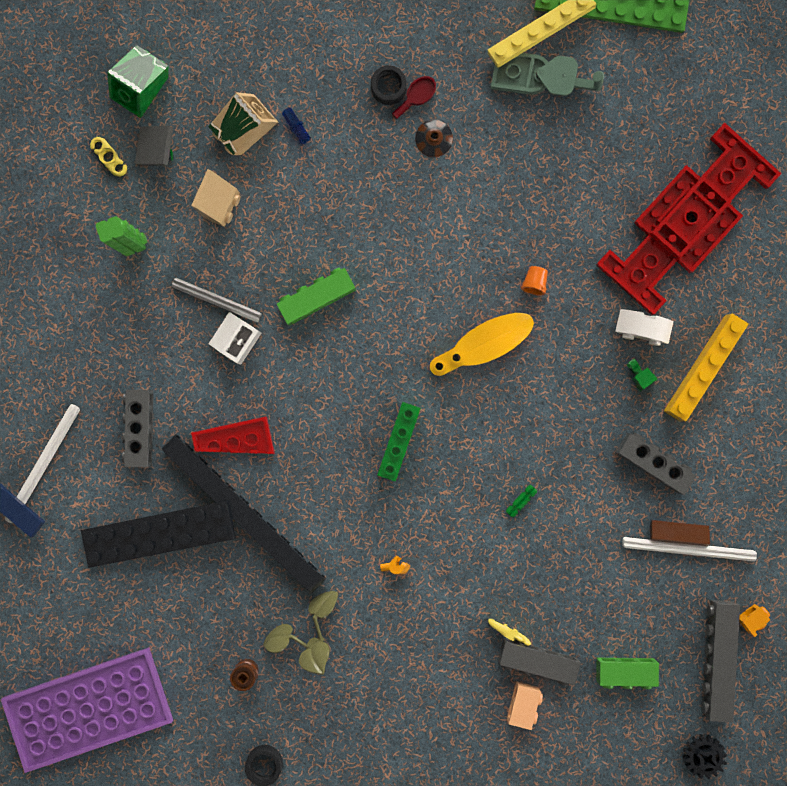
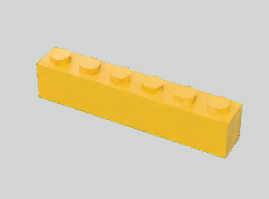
[664,313,749,422]

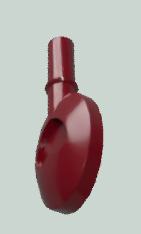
[392,76,436,119]

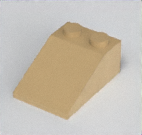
[191,169,241,227]

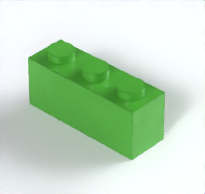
[596,658,659,689]

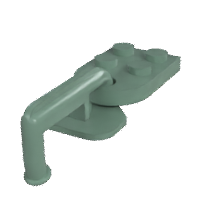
[491,53,604,96]

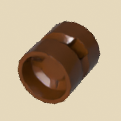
[230,659,259,691]

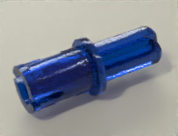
[282,107,311,145]

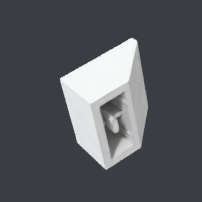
[209,312,261,365]

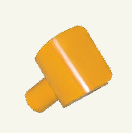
[380,556,410,575]

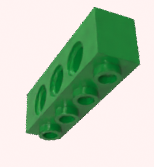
[377,402,421,482]

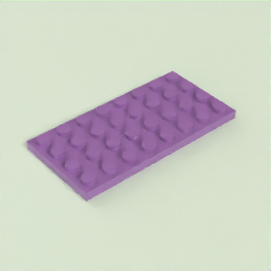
[1,647,173,773]

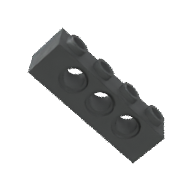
[122,390,154,467]
[615,432,697,495]

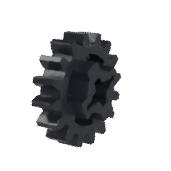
[682,734,727,779]

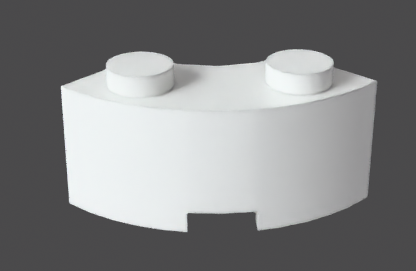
[615,309,673,346]

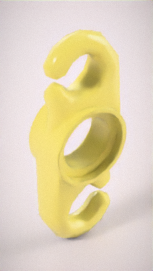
[90,137,127,177]
[488,619,531,646]

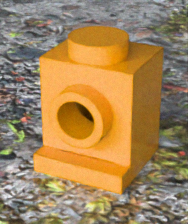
[739,604,771,637]

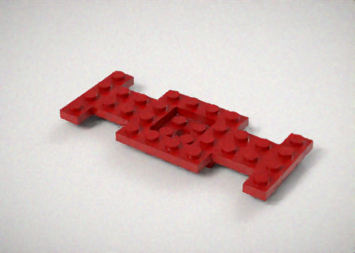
[596,123,782,315]

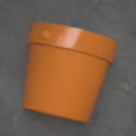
[521,266,548,296]

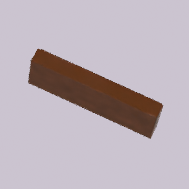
[650,520,710,546]

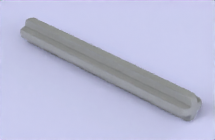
[172,278,262,322]

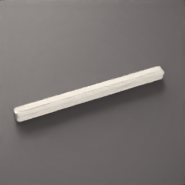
[5,404,80,523]
[622,537,757,561]

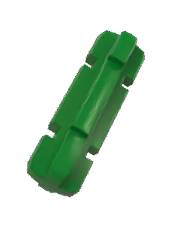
[506,485,537,518]

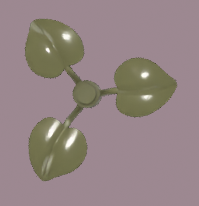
[263,591,338,675]

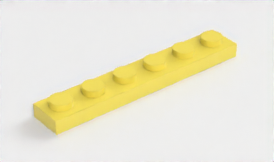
[488,0,596,68]

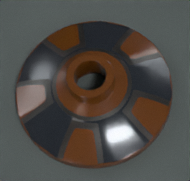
[415,120,453,157]

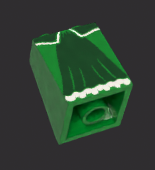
[107,45,169,118]

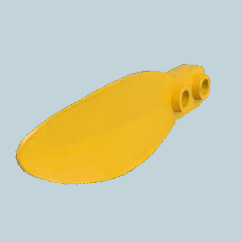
[430,313,534,376]

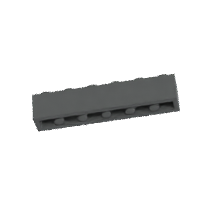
[701,600,740,722]

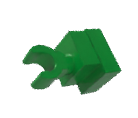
[626,359,657,392]

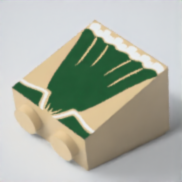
[208,92,279,155]

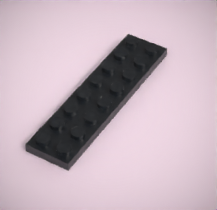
[81,500,236,568]

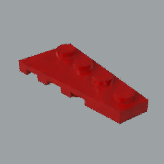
[191,416,275,454]

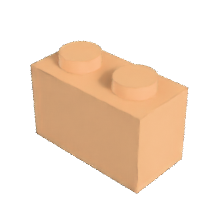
[507,681,543,730]

